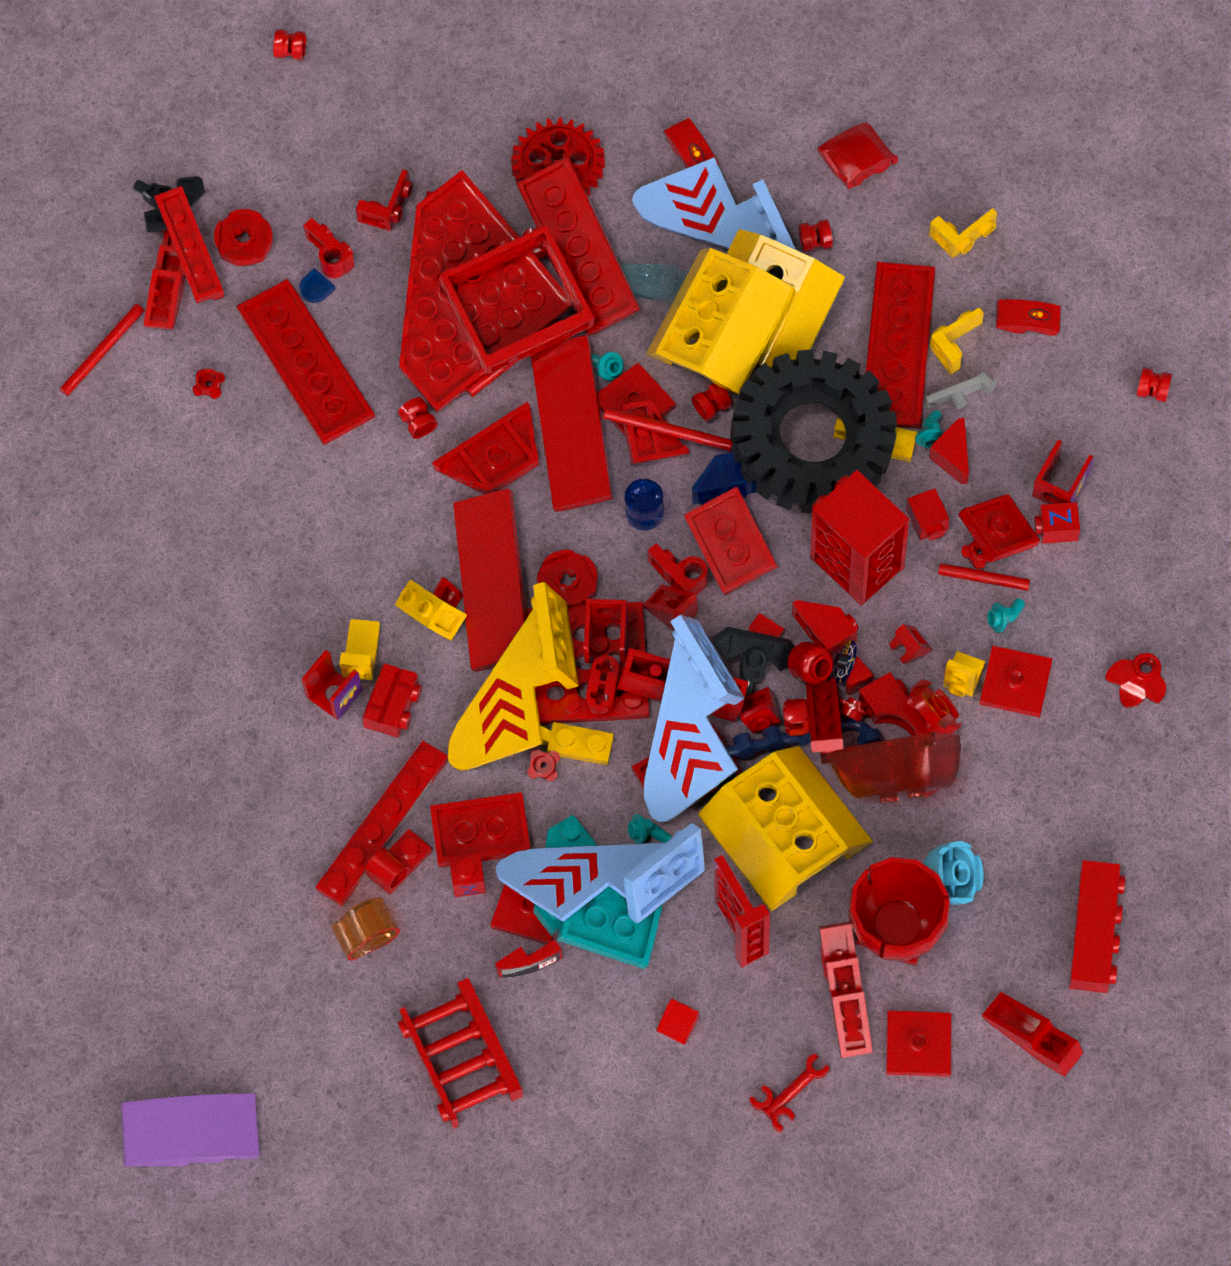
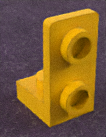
[929,208,997,258]
[930,307,984,375]
[395,580,467,641]
[943,651,985,697]

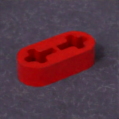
[586,655,619,714]

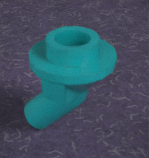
[591,351,623,381]
[915,410,944,448]
[987,598,1025,633]
[628,814,672,844]

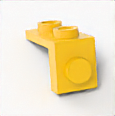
[339,619,380,680]

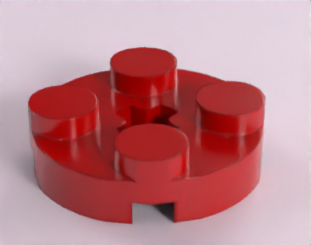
[214,209,273,266]
[537,549,598,608]
[906,679,962,736]

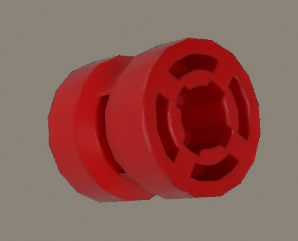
[273,29,307,60]
[798,219,833,253]
[1136,367,1172,403]
[691,383,732,422]
[398,397,438,439]

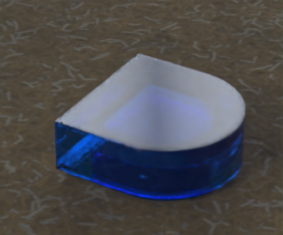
[300,268,336,303]

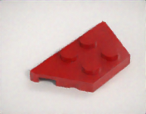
[432,402,539,494]

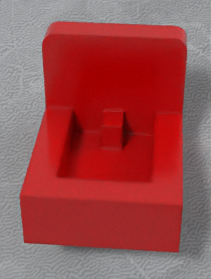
[740,687,781,733]

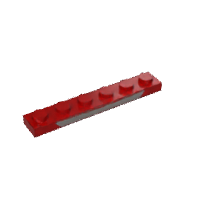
[315,740,448,906]

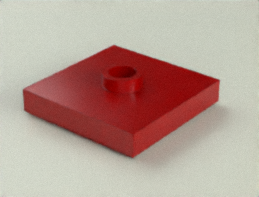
[598,363,676,437]
[958,494,1040,563]
[979,645,1053,718]
[490,884,554,945]
[886,1010,951,1077]

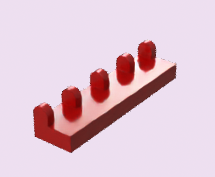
[154,186,225,304]

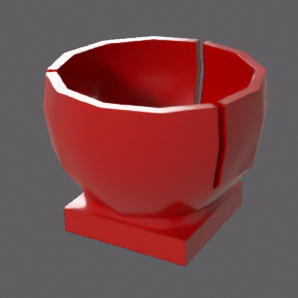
[848,857,951,966]

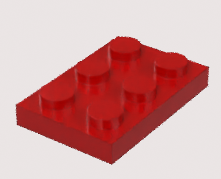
[684,487,778,595]
[430,792,531,868]

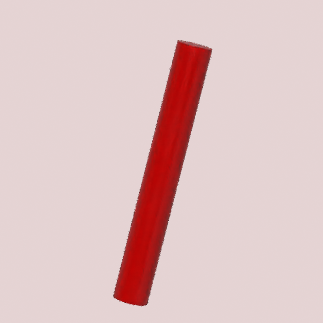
[938,563,1030,591]

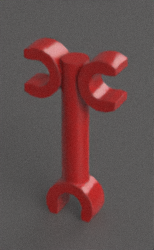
[749,1053,830,1133]

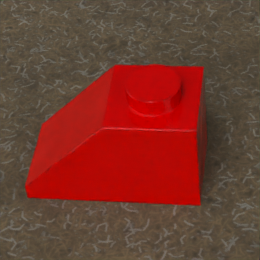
[792,600,859,657]

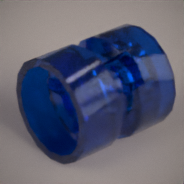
[624,479,664,531]

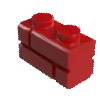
[362,663,422,738]

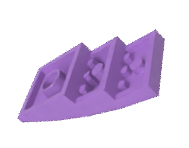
[121,1093,259,1167]

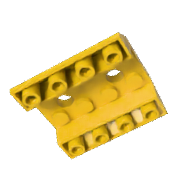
[690,229,845,368]
[646,248,796,394]
[698,746,873,912]

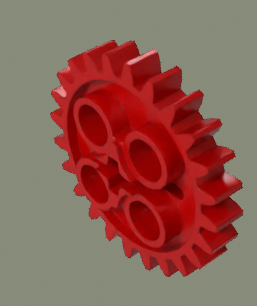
[511,117,605,196]

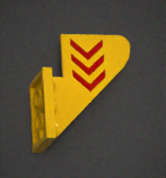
[448,582,579,771]

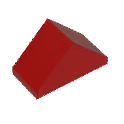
[929,418,969,484]
[643,584,698,631]

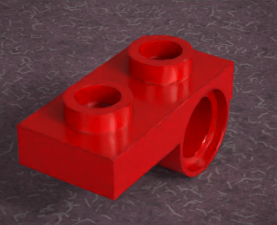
[303,218,355,278]

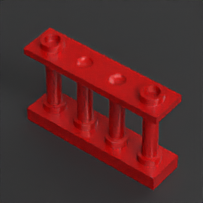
[397,978,523,1129]

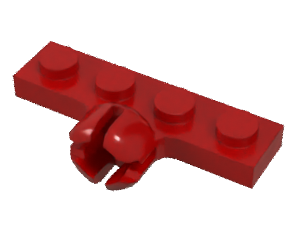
[783,678,843,753]

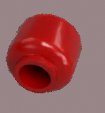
[787,642,833,685]

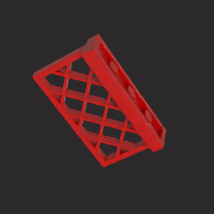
[714,855,770,968]

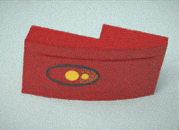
[663,118,720,169]
[996,299,1061,336]

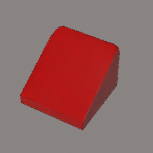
[656,998,699,1046]

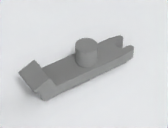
[925,372,997,409]

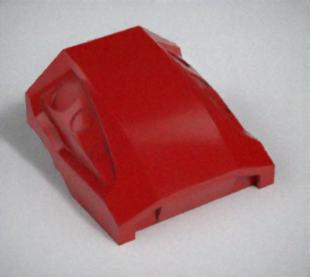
[817,122,898,189]

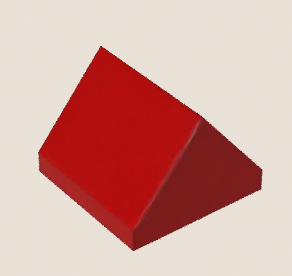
[433,577,463,608]
[845,656,873,696]

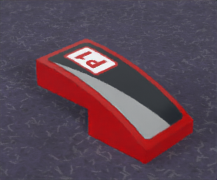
[495,939,562,978]

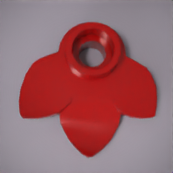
[1105,653,1166,708]

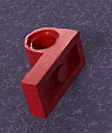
[647,543,708,595]
[366,829,432,896]

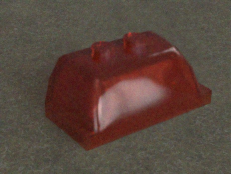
[820,732,961,804]

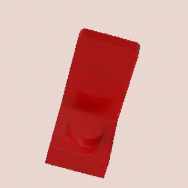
[356,169,413,232]

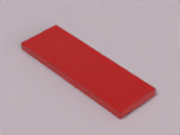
[516,156,641,336]
[865,262,935,429]
[236,279,375,446]
[531,335,613,512]
[453,488,527,672]

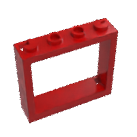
[440,225,594,376]

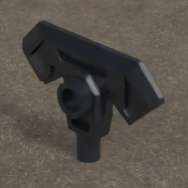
[133,176,205,232]
[711,627,795,696]

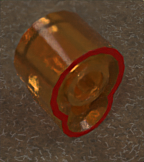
[331,897,400,961]

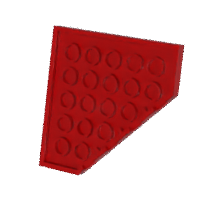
[399,170,573,414]

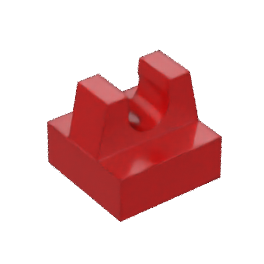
[889,624,933,664]

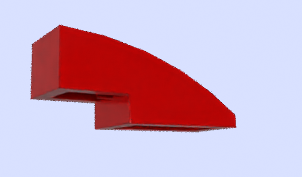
[982,992,1084,1077]

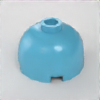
[923,841,984,905]

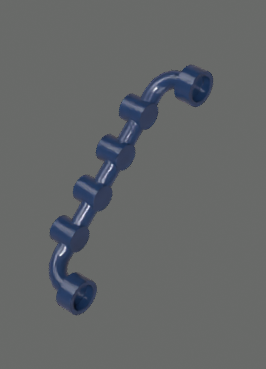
[716,719,884,787]

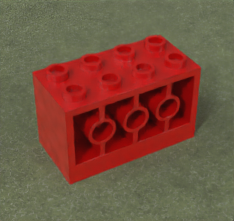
[810,470,909,606]

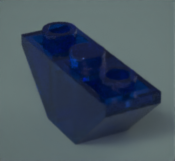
[692,452,757,505]

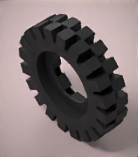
[730,350,897,513]

